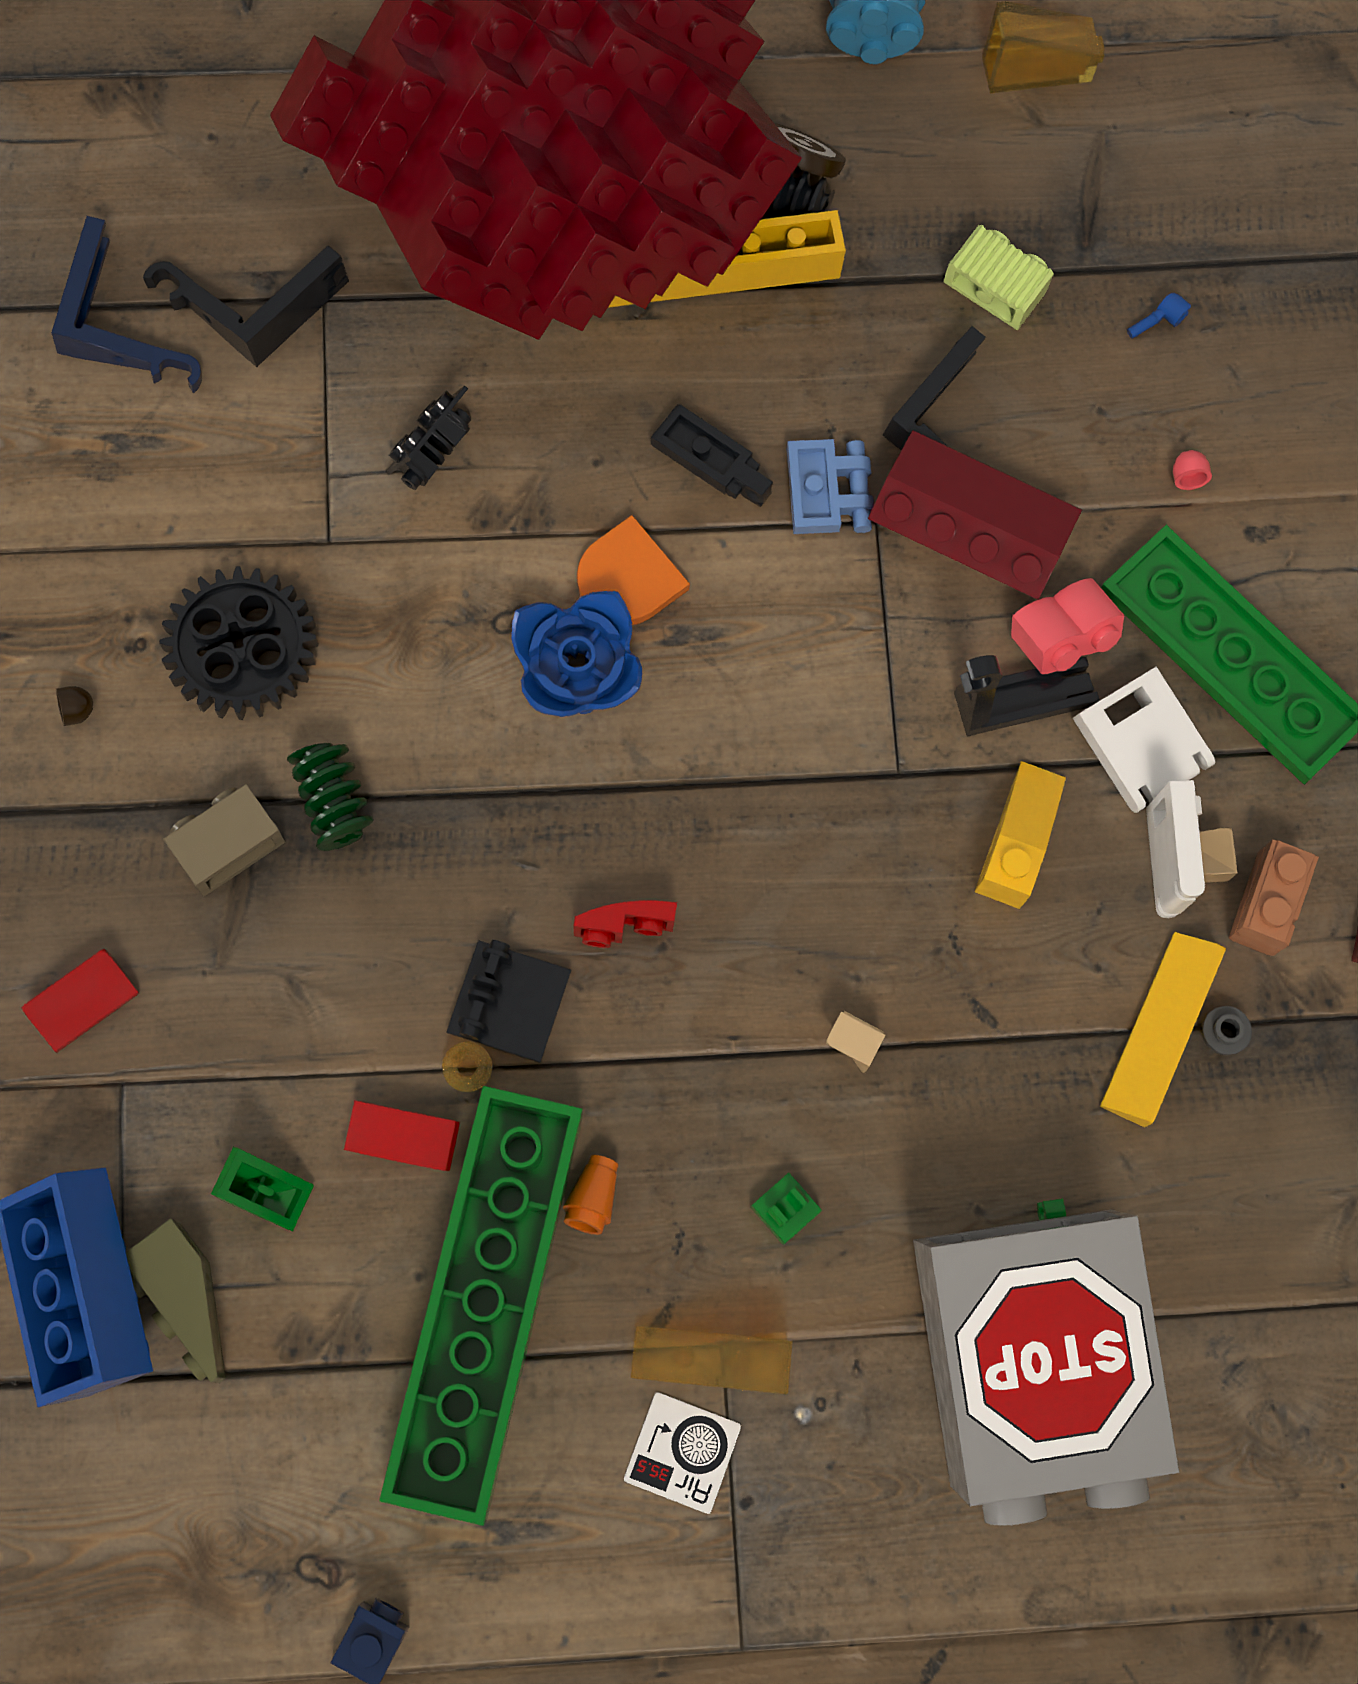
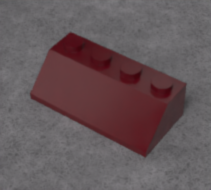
[868,430,1082,600]

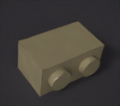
[163,784,285,897]

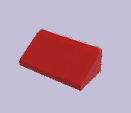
[21,949,139,1053]

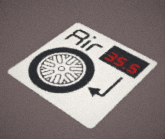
[624,1392,741,1514]

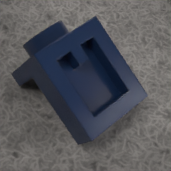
[330,1598,410,1684]

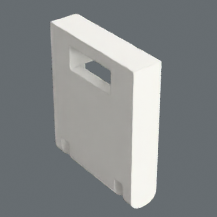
[1073,667,1215,813]
[1146,780,1205,918]

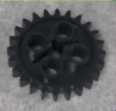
[159,566,319,720]

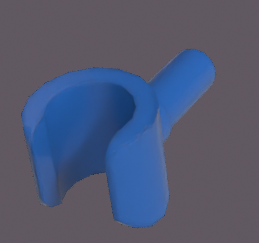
[1127,293,1191,339]

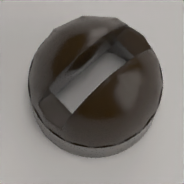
[56,686,93,726]

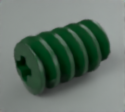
[287,743,374,851]

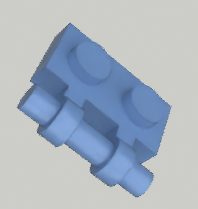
[786,439,874,534]

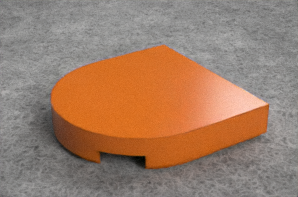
[577,515,690,625]

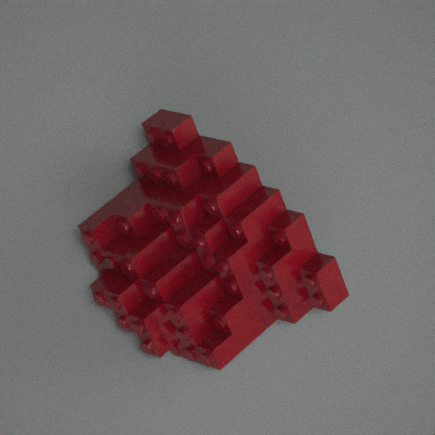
[270,0,802,340]

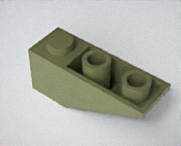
[126,1218,226,1383]

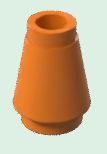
[563,1155,619,1235]

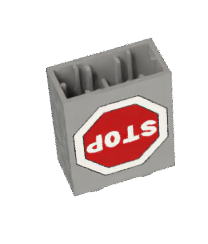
[913,1210,1179,1525]

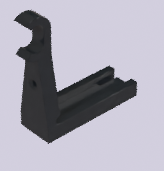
[143,246,349,367]
[882,326,986,451]
[954,655,1100,736]

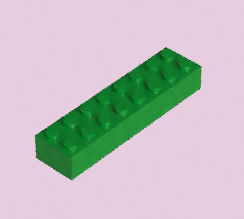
[379,1086,583,1526]

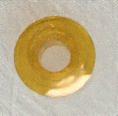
[442,1042,492,1092]

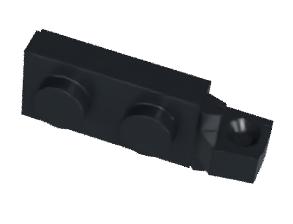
[651,404,773,507]

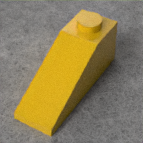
[975,761,1066,909]

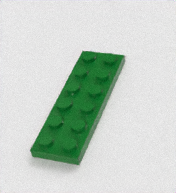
[1101,524,1358,785]

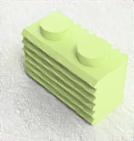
[943,225,1054,330]

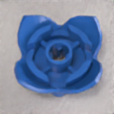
[511,591,642,717]

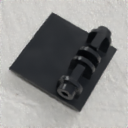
[386,386,471,490]
[446,940,572,1063]

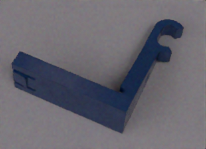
[51,216,202,393]

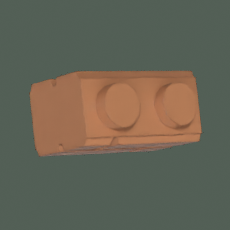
[1228,840,1319,956]

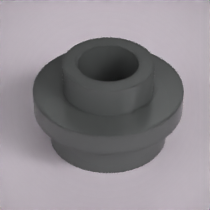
[1201,1006,1252,1056]

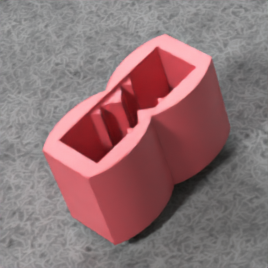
[1011,578,1124,674]

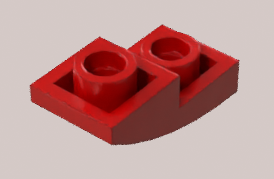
[573,900,677,948]
[344,1100,460,1171]

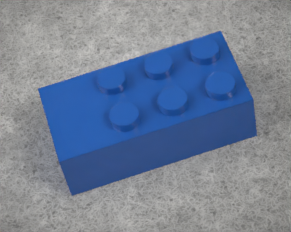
[0,1168,153,1408]

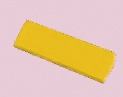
[1100,932,1226,1128]

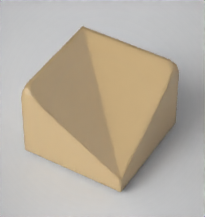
[1199,828,1238,883]
[826,1011,886,1073]

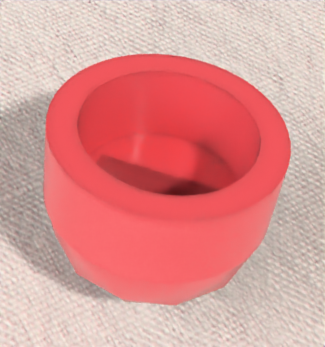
[1172,450,1212,490]

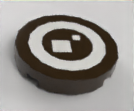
[774,123,846,178]

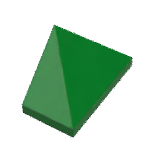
[211,1146,314,1232]

